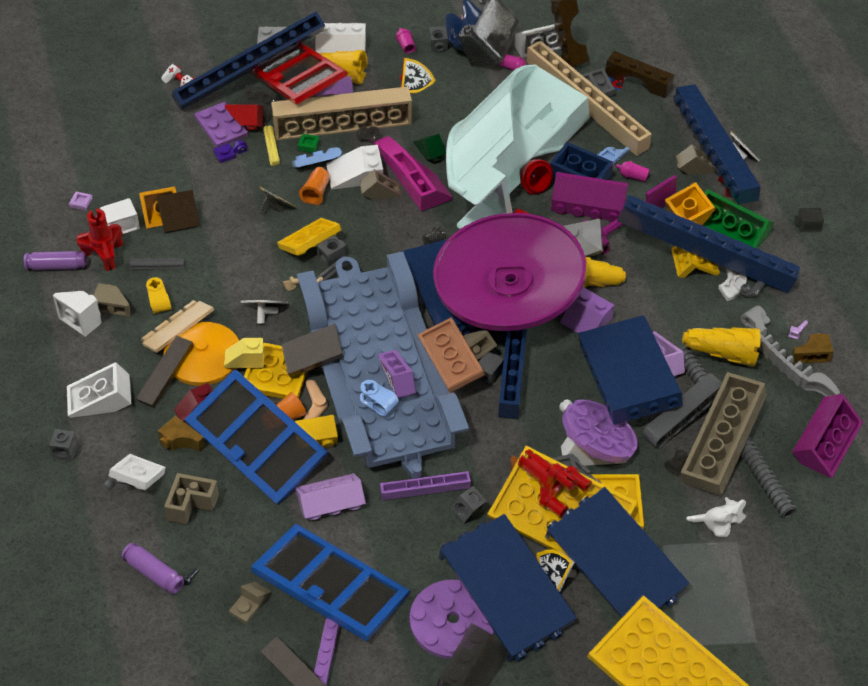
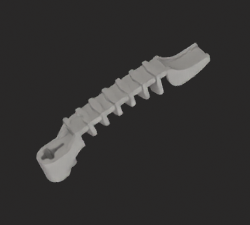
[741,306,840,397]

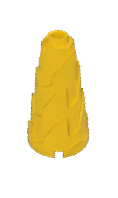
[301,50,368,84]
[583,257,626,287]
[682,327,761,367]

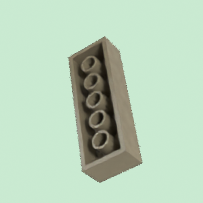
[681,372,767,496]

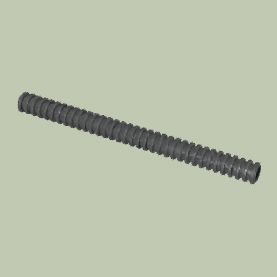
[680,346,797,518]

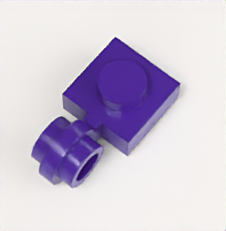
[213,140,248,163]

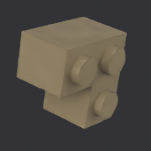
[164,473,219,524]

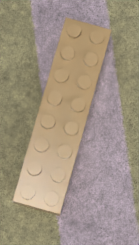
[271,87,412,140]

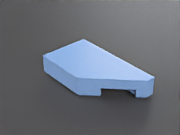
[598,147,630,164]

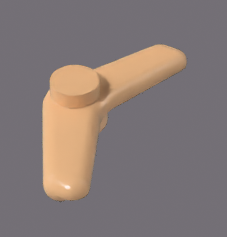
[303,380,328,420]

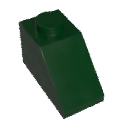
[413,134,446,162]

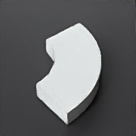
[718,267,747,301]

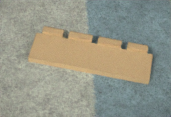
[141,300,214,353]

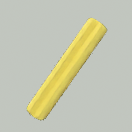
[264,125,280,166]

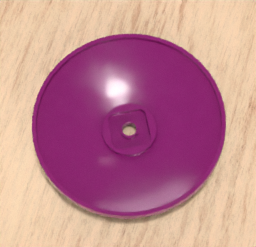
[433,213,586,331]

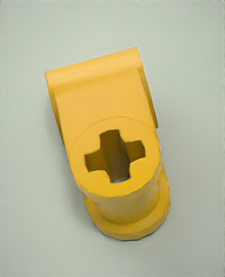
[146,277,172,314]

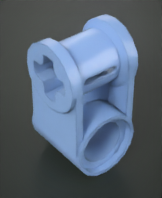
[360,380,399,416]

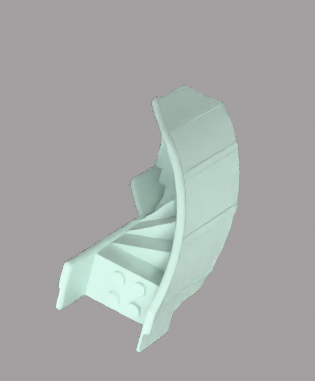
[446,64,590,229]

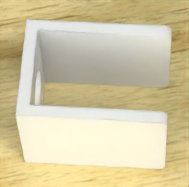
[100,198,140,234]

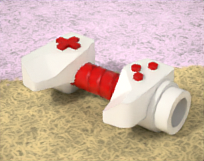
[161,64,195,86]

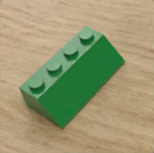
[702,189,775,248]

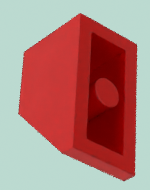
[225,104,263,130]

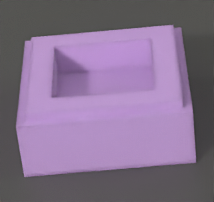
[69,192,93,210]

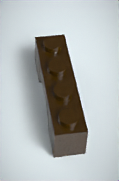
[551,0,589,67]
[605,51,675,98]

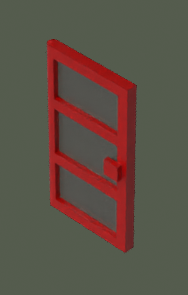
[251,43,348,105]

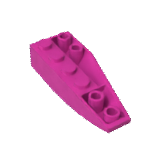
[373,136,453,211]

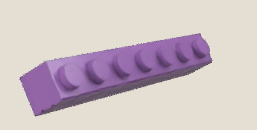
[380,471,471,500]
[314,618,340,685]

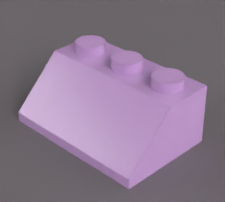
[295,473,366,520]

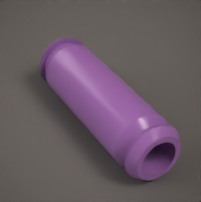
[24,251,87,271]
[122,543,184,594]

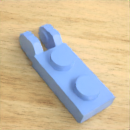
[292,147,342,168]

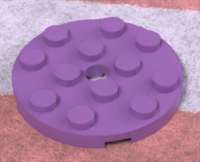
[562,400,638,464]
[410,580,494,659]

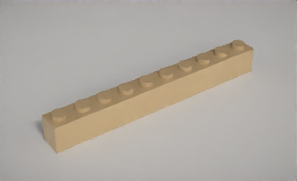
[527,41,652,156]

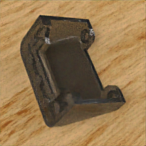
[458,0,520,66]

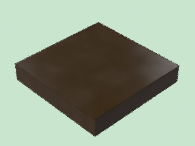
[157,190,200,232]

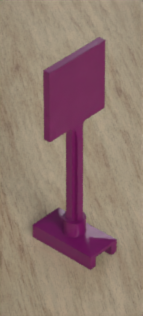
[583,175,677,255]

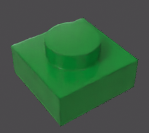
[298,133,320,153]

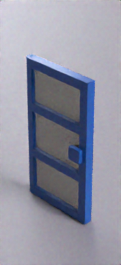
[185,370,329,505]
[251,524,410,642]

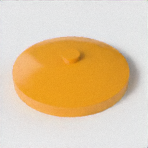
[164,322,239,386]

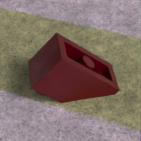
[174,383,218,423]

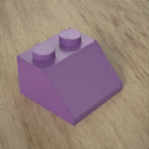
[560,287,614,333]

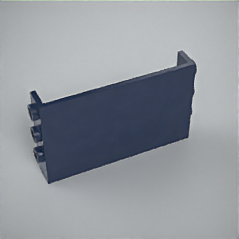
[401,239,485,335]
[578,315,682,425]
[545,487,690,618]
[439,514,576,663]

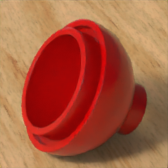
[520,159,553,195]

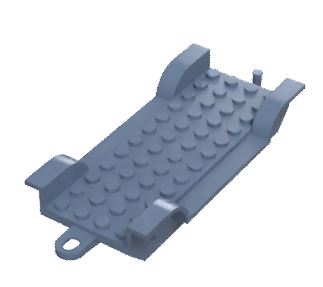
[297,252,469,479]

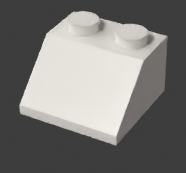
[53,291,102,337]

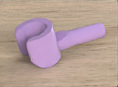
[788,320,808,339]

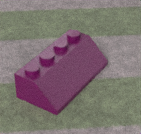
[551,172,628,222]
[792,394,863,478]

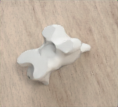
[686,497,746,538]

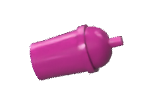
[396,28,416,53]
[499,53,527,71]
[616,161,650,182]

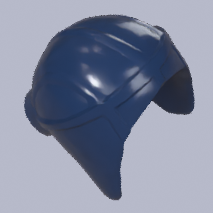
[445,0,497,53]

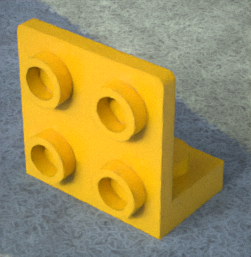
[671,246,720,278]

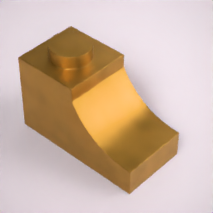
[792,333,834,364]
[158,416,205,452]

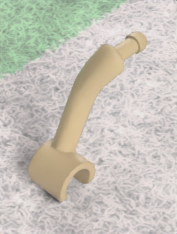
[283,276,323,291]

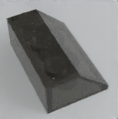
[436,623,507,686]

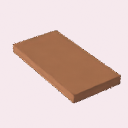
[417,317,485,392]

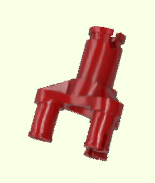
[76,209,123,271]
[518,449,592,518]

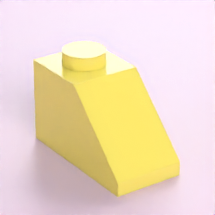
[224,338,264,368]

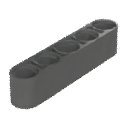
[642,373,722,449]

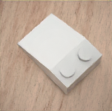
[326,145,383,190]
[67,362,131,418]

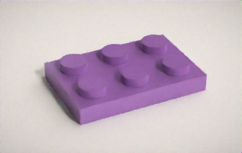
[194,102,248,147]

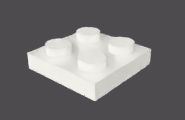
[109,454,166,490]

